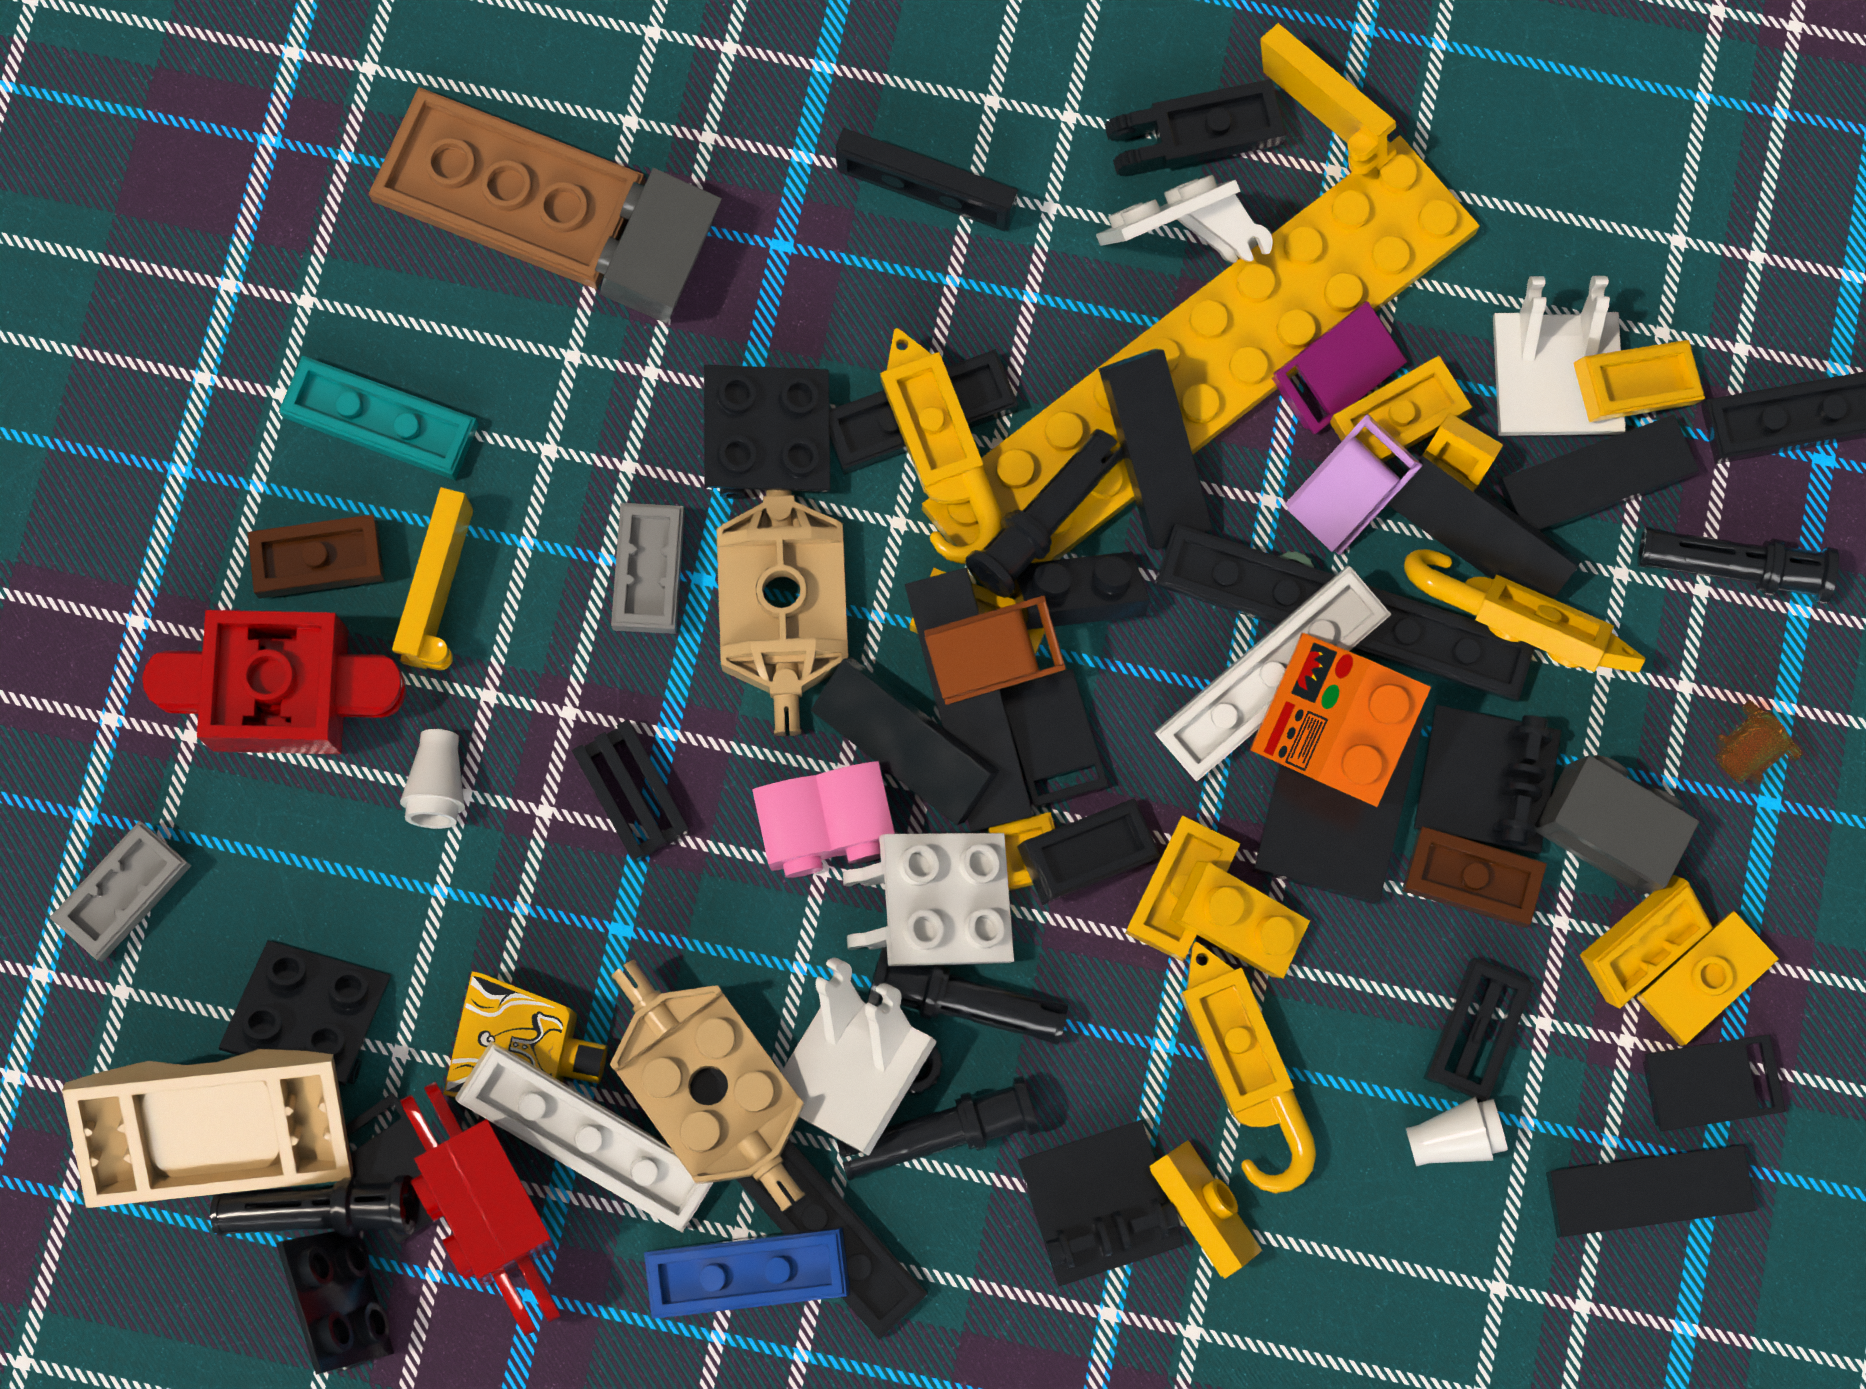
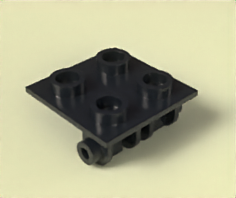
[704,364,830,499]
[1413,705,1562,854]
[219,940,391,1087]
[1018,1119,1184,1287]
[276,1231,394,1375]

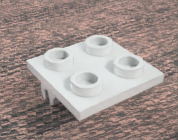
[1096,175,1273,264]
[1493,276,1625,436]
[843,833,1014,966]
[781,958,937,1156]

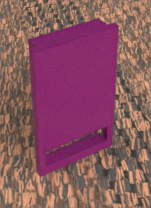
[1271,301,1407,434]

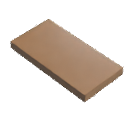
[369,87,645,290]

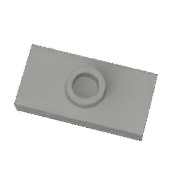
[611,503,685,634]
[50,821,192,962]

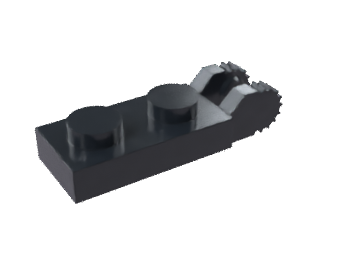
[1104,79,1286,176]

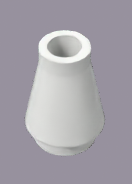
[400,729,465,829]
[1406,1097,1508,1167]

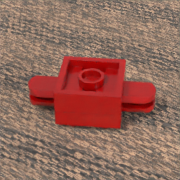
[142,610,407,754]
[400,1081,561,1336]

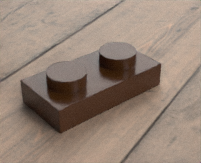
[247,514,385,599]
[1402,826,1547,928]

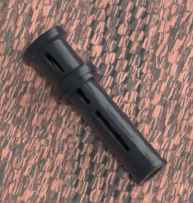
[965,429,1125,598]
[1637,527,1839,604]
[867,947,1068,1045]
[837,1076,1040,1181]
[210,1175,418,1238]

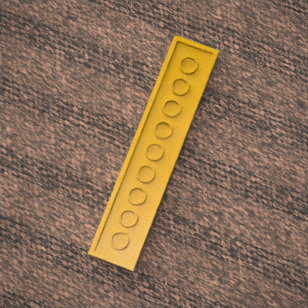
[922,135,1480,598]

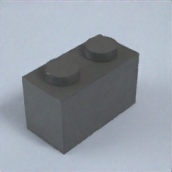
[595,168,722,324]
[1535,755,1699,895]

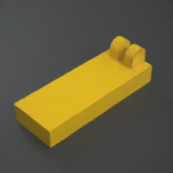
[1260,23,1396,174]
[392,487,474,670]

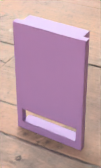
[1285,414,1423,555]

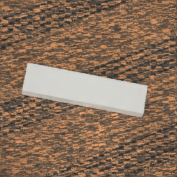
[1154,566,1392,782]
[455,1041,713,1233]

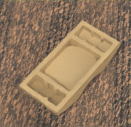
[62,1049,353,1208]

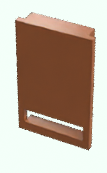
[924,595,1066,705]

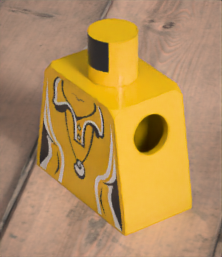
[443,971,607,1100]

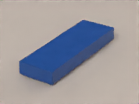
[644,1227,850,1319]

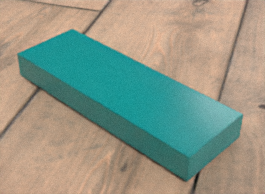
[278,356,479,481]

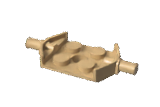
[716,490,848,736]
[610,960,805,1212]

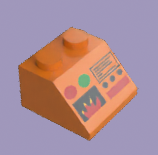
[1249,633,1431,807]

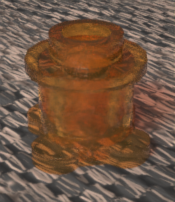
[1714,700,1803,785]

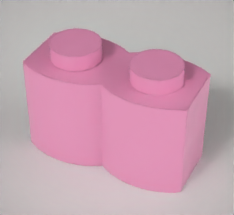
[752,761,895,878]

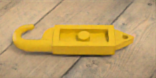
[880,328,1002,564]
[1404,549,1646,673]
[1180,942,1316,1193]

